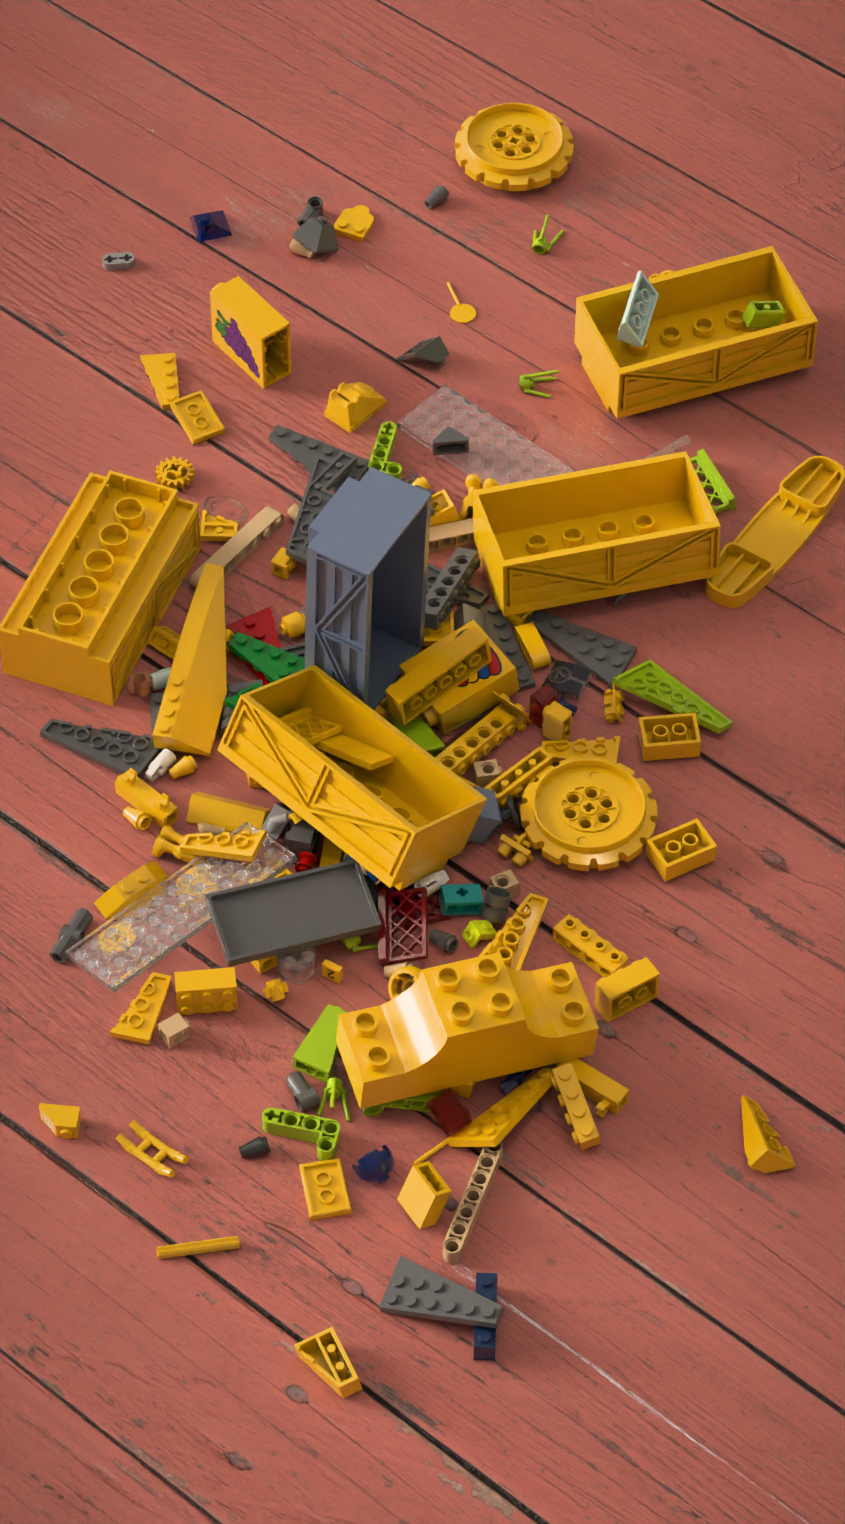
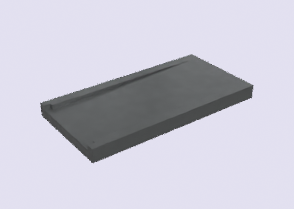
[205,859,382,967]

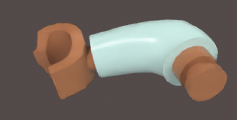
[128,667,171,697]

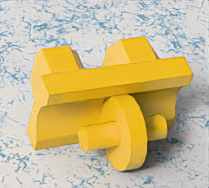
[497,833,534,868]

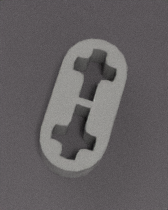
[102,252,135,271]

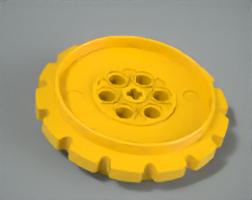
[455,103,574,191]
[520,757,658,871]

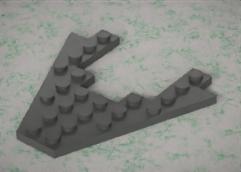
[286,451,435,565]

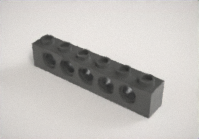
[424,547,480,630]

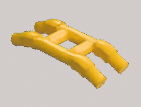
[115,1119,189,1178]

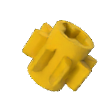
[263,978,289,1002]

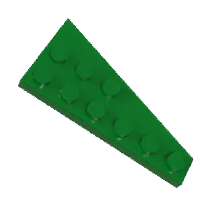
[228,632,305,683]

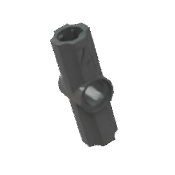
[50,908,93,964]

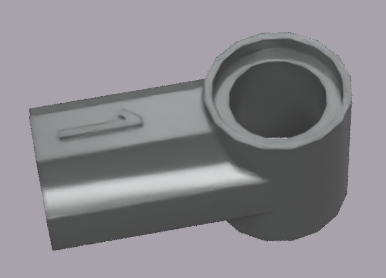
[297,196,323,226]
[286,1071,321,1112]

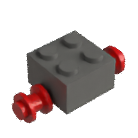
[285,819,321,872]

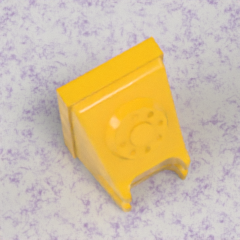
[324,382,387,433]

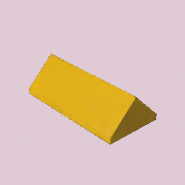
[186,792,272,835]

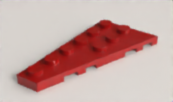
[225,607,280,686]

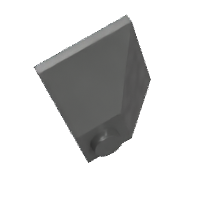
[292,216,339,253]
[397,336,450,365]

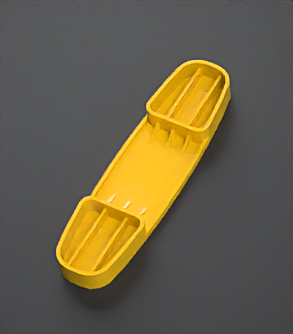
[705,456,845,608]

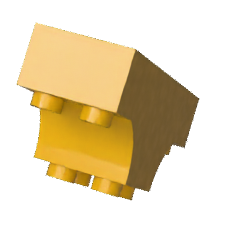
[336,952,599,1109]

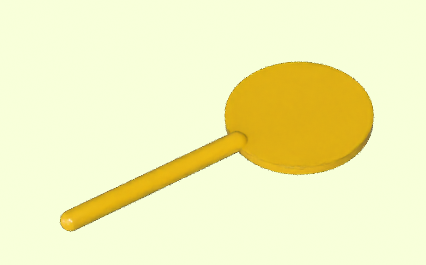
[447,282,476,324]

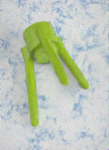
[531,214,564,254]
[519,370,559,398]
[342,936,378,953]
[317,1077,350,1122]

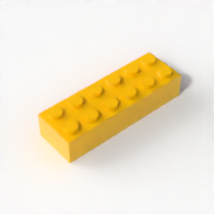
[385,625,492,726]

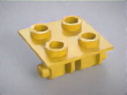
[493,691,532,731]

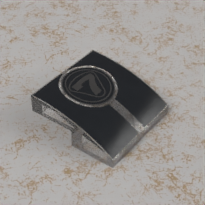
[541,660,593,699]

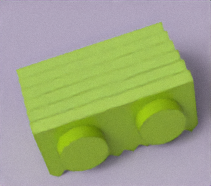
[742,300,785,328]

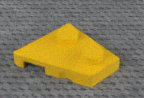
[201,510,238,541]

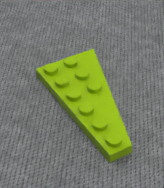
[612,659,733,734]

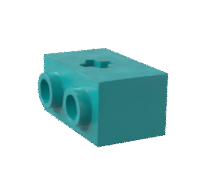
[438,884,484,916]

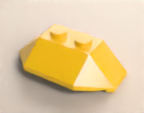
[94,861,168,921]

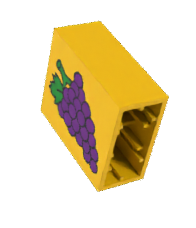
[210,276,292,389]

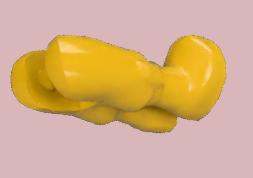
[460,474,499,520]
[152,825,209,867]

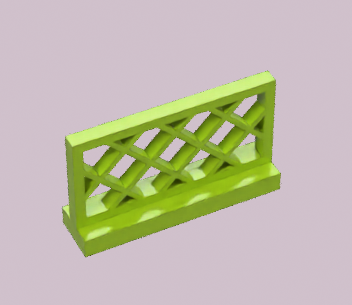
[690,449,737,514]

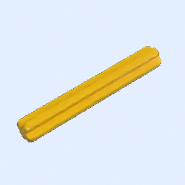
[156,1236,240,1259]

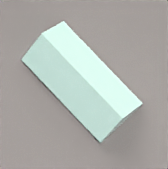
[616,271,659,347]

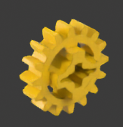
[155,456,195,490]

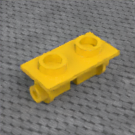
[604,685,624,724]

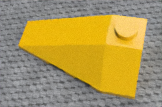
[430,489,461,527]
[741,1095,795,1173]

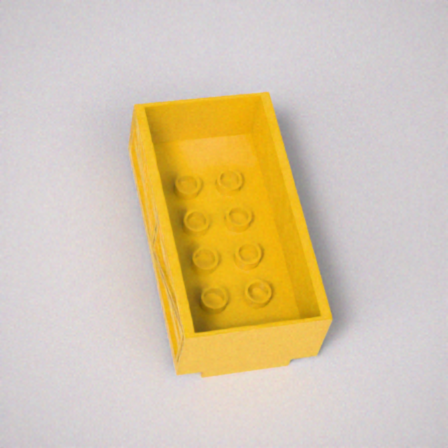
[574,246,818,419]
[473,451,721,616]
[0,470,202,706]
[217,665,487,891]

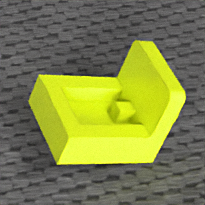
[462,920,497,948]

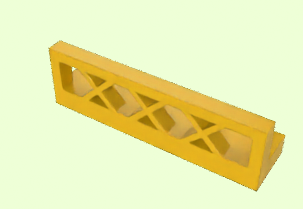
[147,626,181,660]

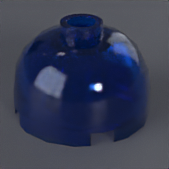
[352,1145,394,1184]

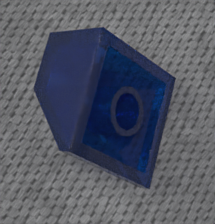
[190,210,232,242]

